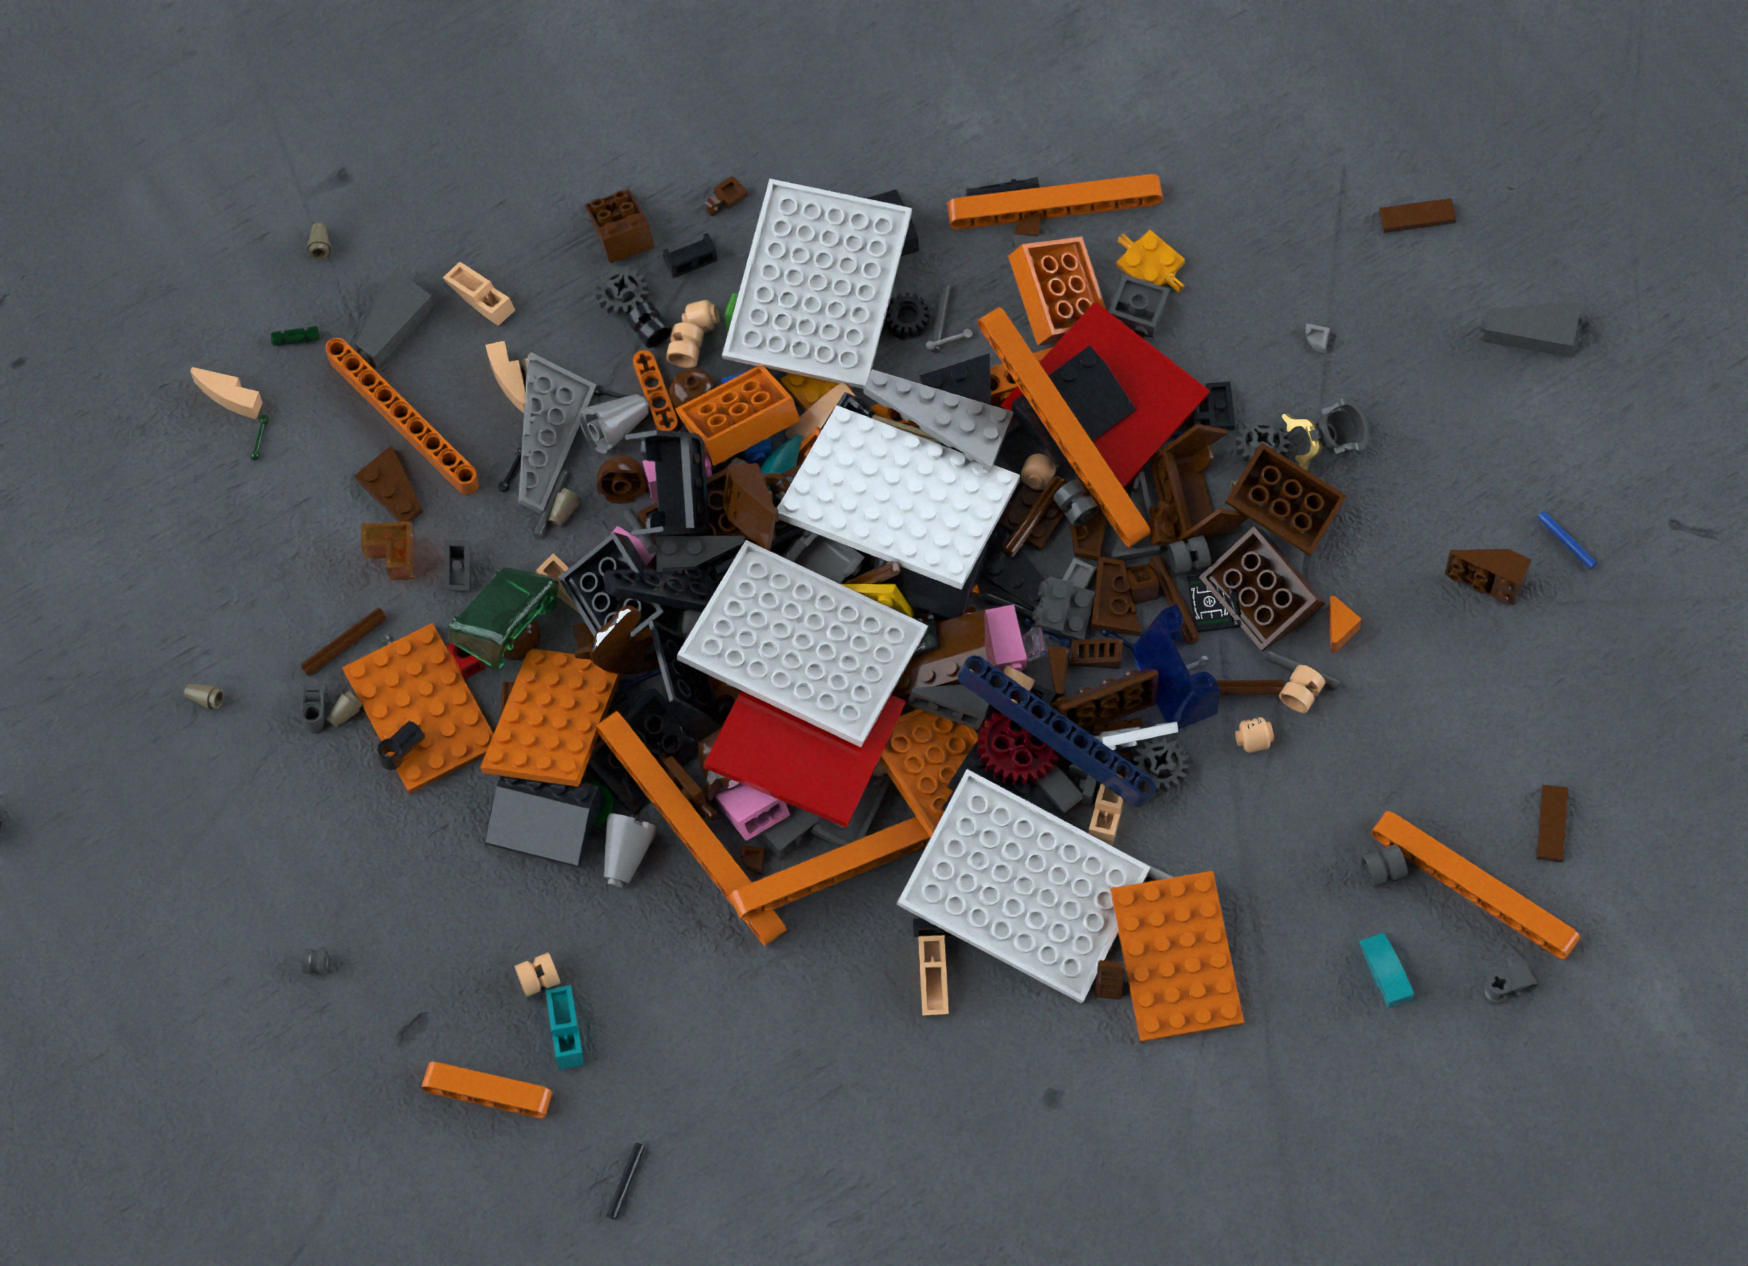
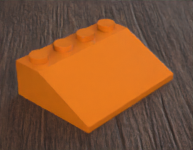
[1008,237,1106,346]
[676,366,800,466]

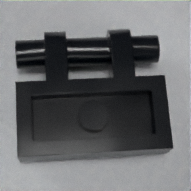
[1189,382,1235,431]

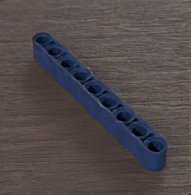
[958,655,1156,807]

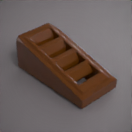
[1070,639,1123,669]
[1048,646,1069,699]
[1095,960,1125,1000]

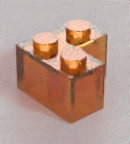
[361,521,415,580]

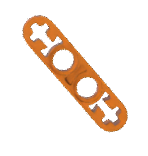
[633,350,678,432]

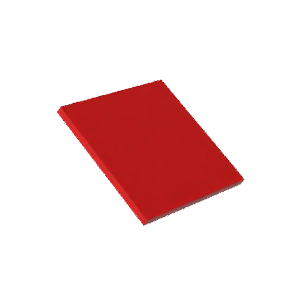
[1000,302,1210,489]
[704,690,906,828]

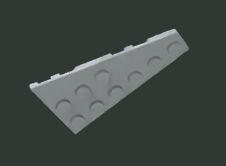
[518,352,596,514]
[863,369,1014,473]

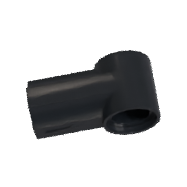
[377,720,425,770]

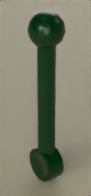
[250,414,269,461]

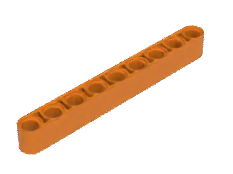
[947,174,1163,230]
[325,338,479,495]
[1371,811,1581,959]
[729,817,930,921]

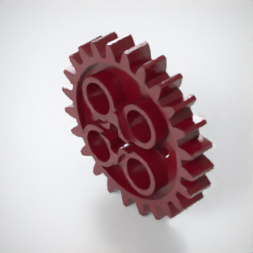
[977,712,1060,786]

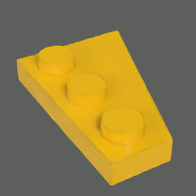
[841,584,914,618]

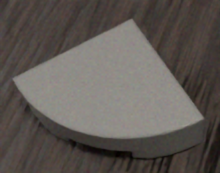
[1305,323,1330,353]

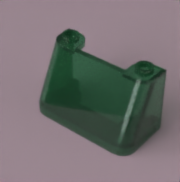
[448,567,559,671]

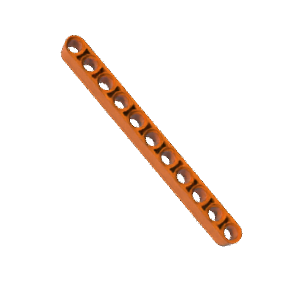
[977,307,1151,547]
[595,711,787,946]

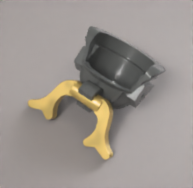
[1282,398,1369,470]

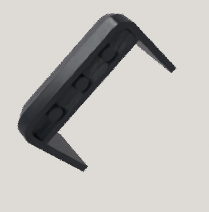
[625,430,709,537]
[873,544,988,620]

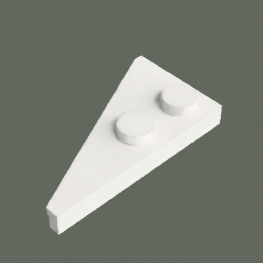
[1093,722,1178,750]

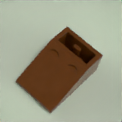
[584,189,655,264]
[722,463,779,551]
[1445,549,1532,605]

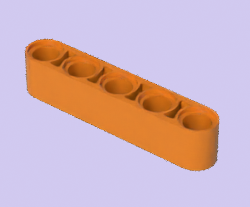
[421,1062,552,1118]

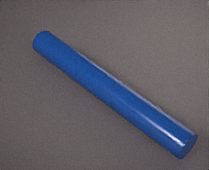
[1537,511,1597,570]

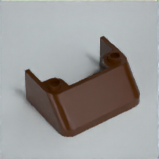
[1151,424,1249,543]

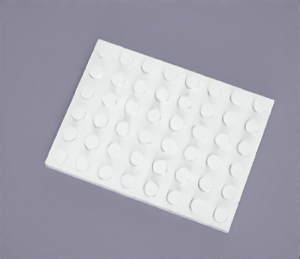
[722,179,912,389]
[777,405,1020,589]
[677,540,928,747]
[896,769,1150,1003]

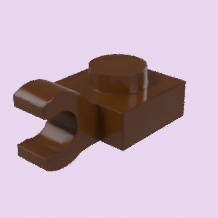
[705,175,748,216]
[1148,501,1177,547]

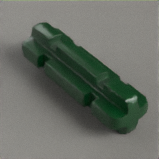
[271,326,319,346]

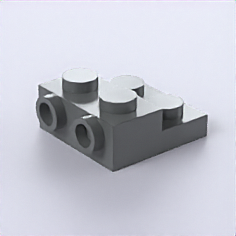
[1108,274,1170,339]
[1032,576,1095,640]

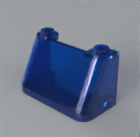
[1133,604,1220,729]

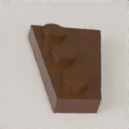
[354,445,423,528]
[1065,482,1107,561]
[1090,557,1142,636]

